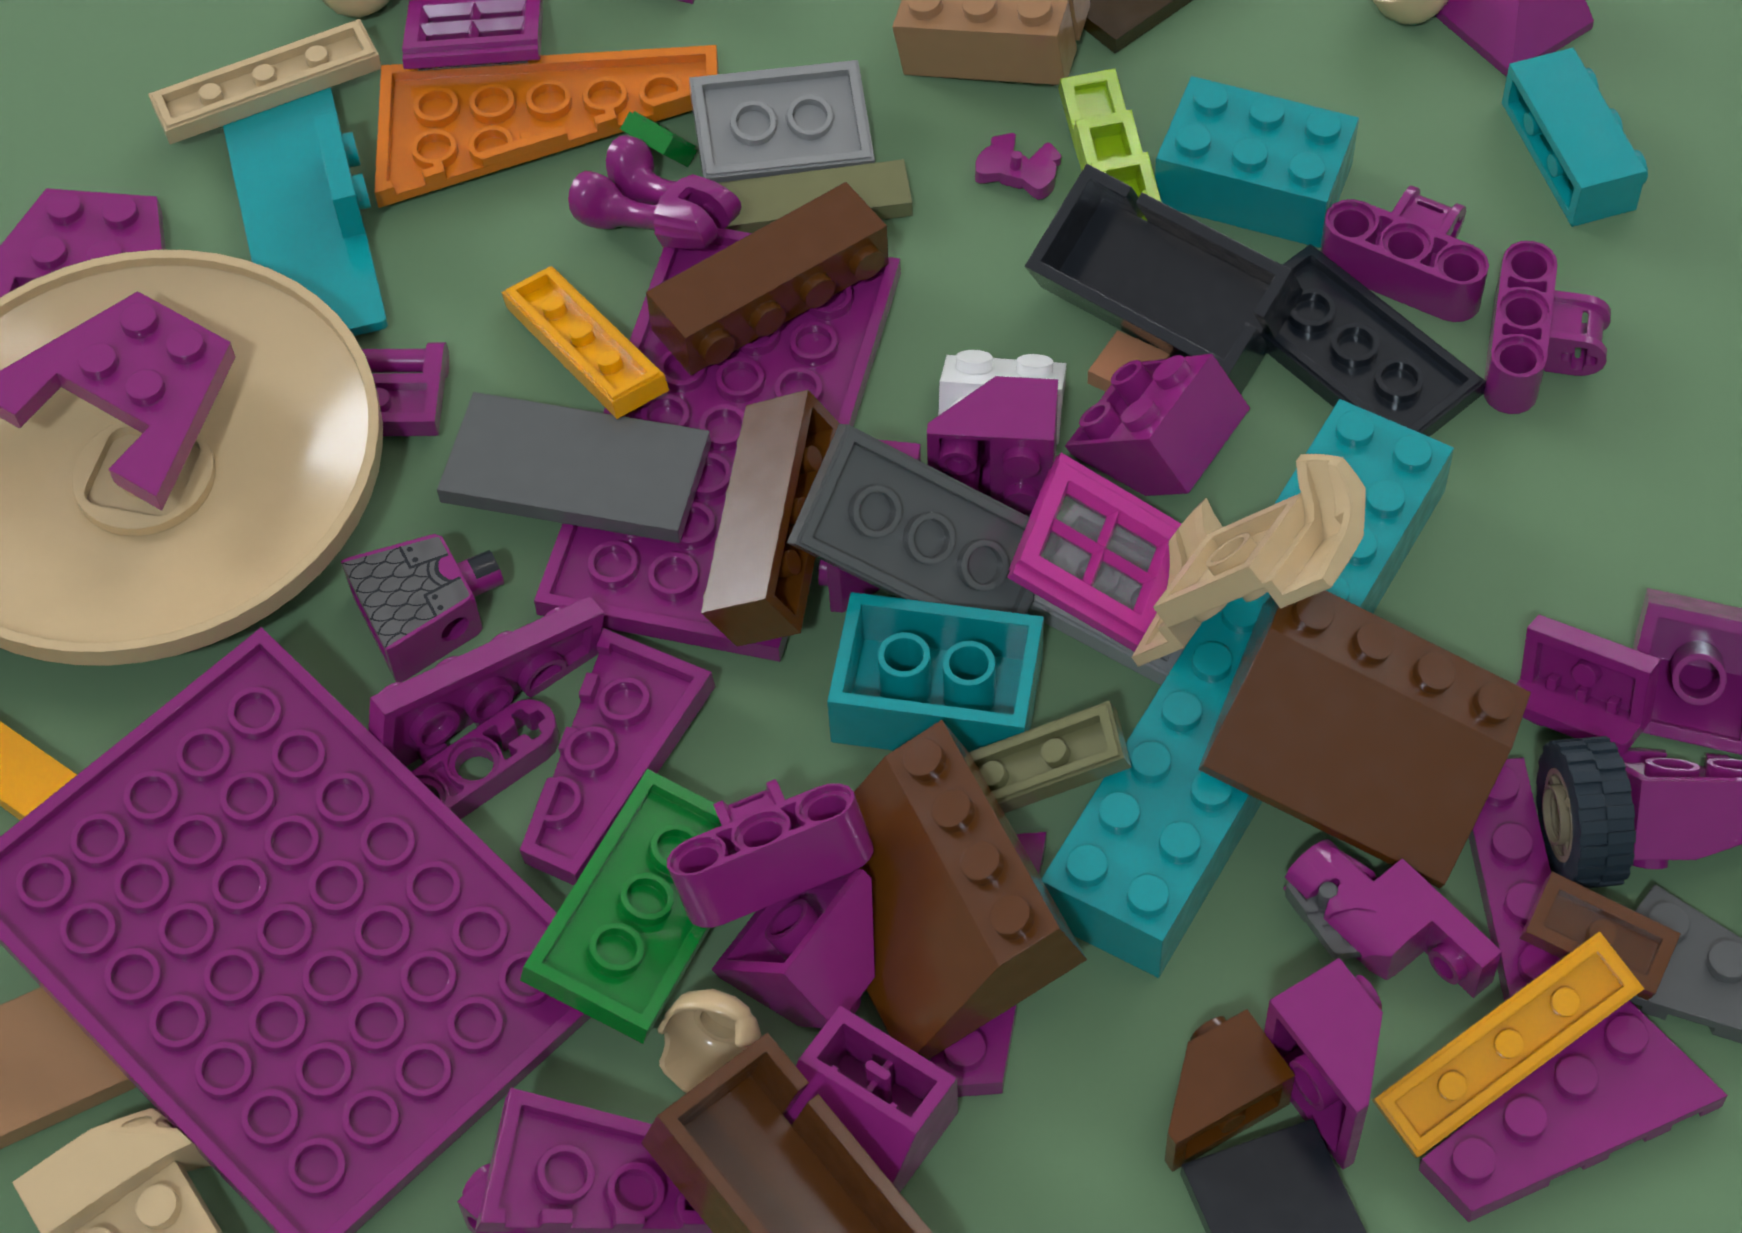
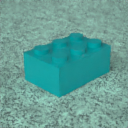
[1155,76,1359,248]
[827,592,1044,752]

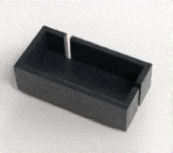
[1025,164,1303,394]

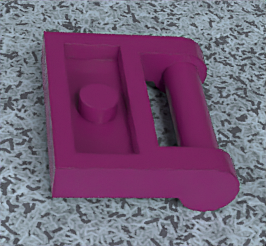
[362,342,449,436]

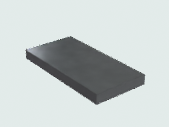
[437,392,711,543]
[787,424,1060,614]

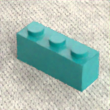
[1502,47,1648,227]

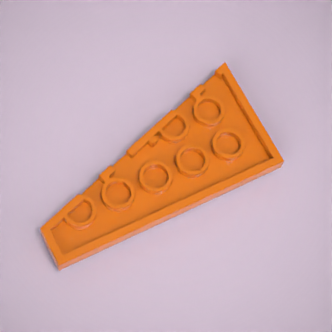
[374,45,719,208]

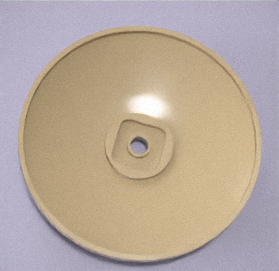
[0,250,383,666]

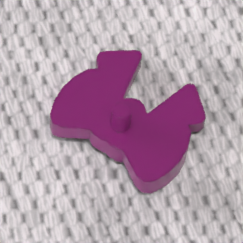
[975,133,1061,199]

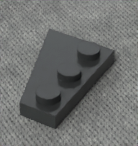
[1630,884,1742,1044]

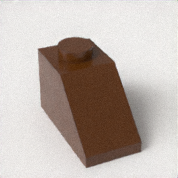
[1164,1009,1295,1172]

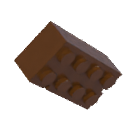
[641,1032,933,1233]

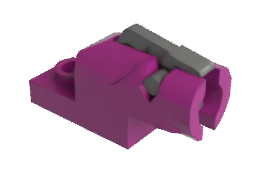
[1283,839,1502,998]

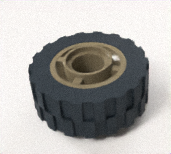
[1536,736,1636,888]

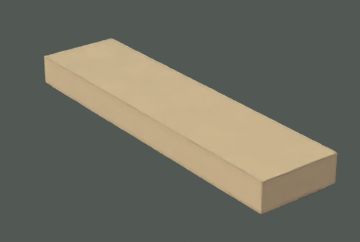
[148,19,381,145]

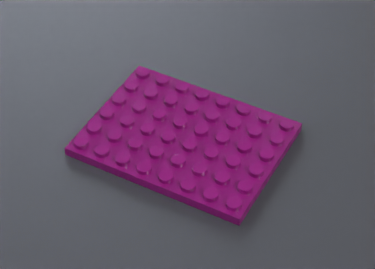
[0,627,591,1233]

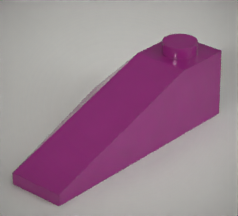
[1620,748,1742,869]

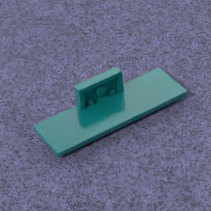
[223,87,388,336]

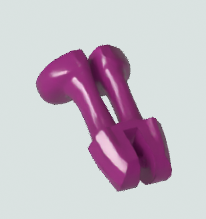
[568,135,742,249]

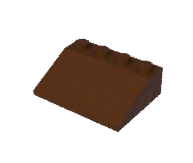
[1198,590,1531,889]
[854,720,1087,1060]

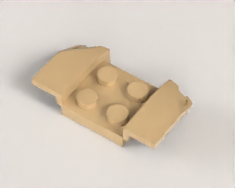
[1132,454,1366,667]
[12,1108,223,1233]

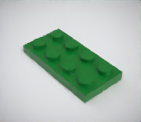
[520,769,722,1044]

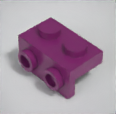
[1515,615,1661,755]

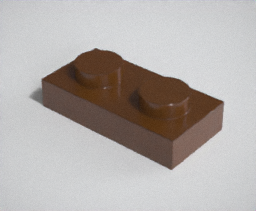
[1519,871,1681,1001]

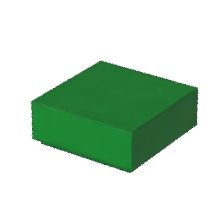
[620,111,698,167]

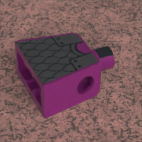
[341,534,504,682]

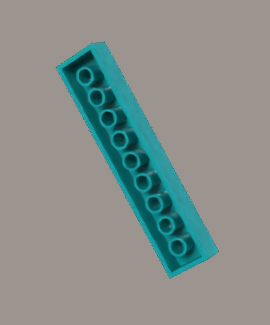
[1041,399,1454,978]

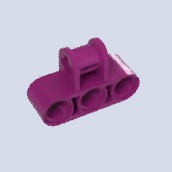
[1320,185,1489,322]
[1484,241,1611,414]
[667,779,874,928]

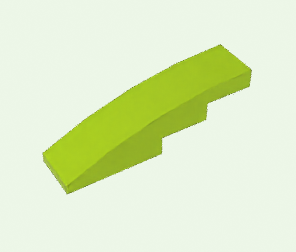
[1058,68,1161,221]

